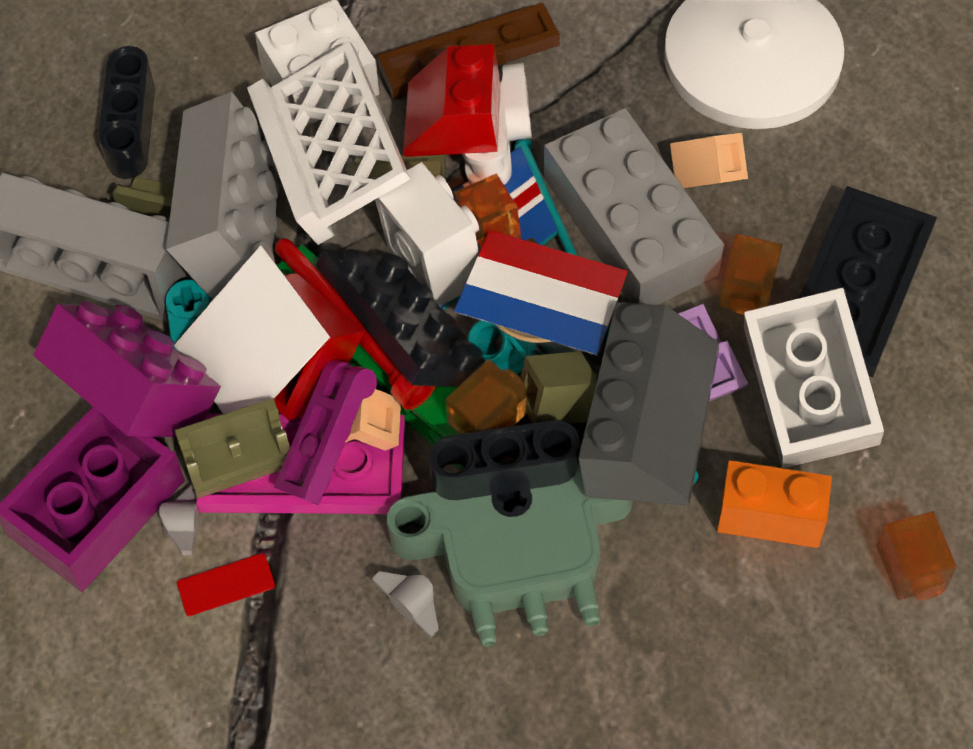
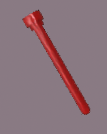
[275,238,435,410]

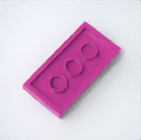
[196,414,405,514]

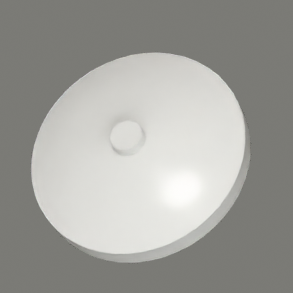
[664,0,844,129]

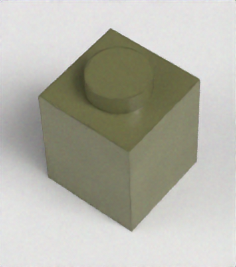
[516,351,598,424]

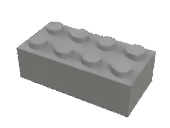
[166,92,280,300]
[544,108,724,305]
[0,173,193,323]

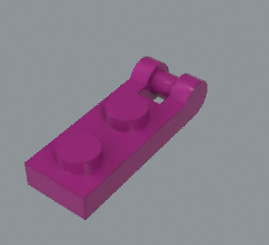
[274,359,377,505]

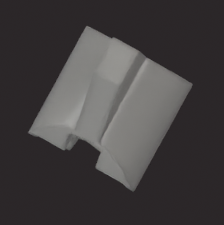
[159,485,200,555]
[372,571,439,639]

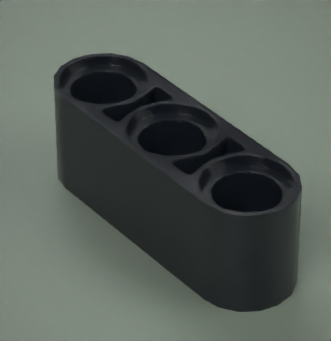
[99,46,155,179]
[429,420,580,500]

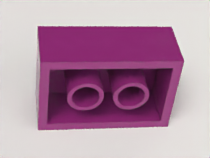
[33,301,221,437]
[0,407,185,592]

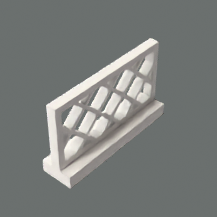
[247,41,410,245]

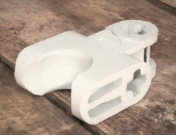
[463,63,532,191]

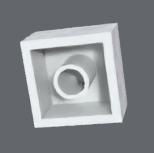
[255,0,379,126]
[375,162,481,307]

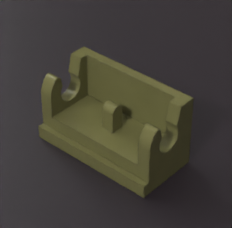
[175,398,290,499]

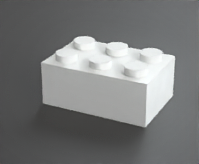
[744,288,884,468]

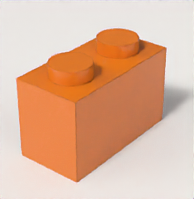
[717,460,832,548]

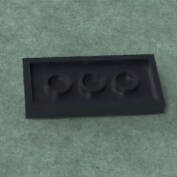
[798,186,937,377]
[316,249,496,389]

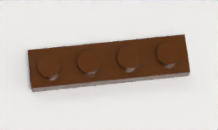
[377,2,560,99]

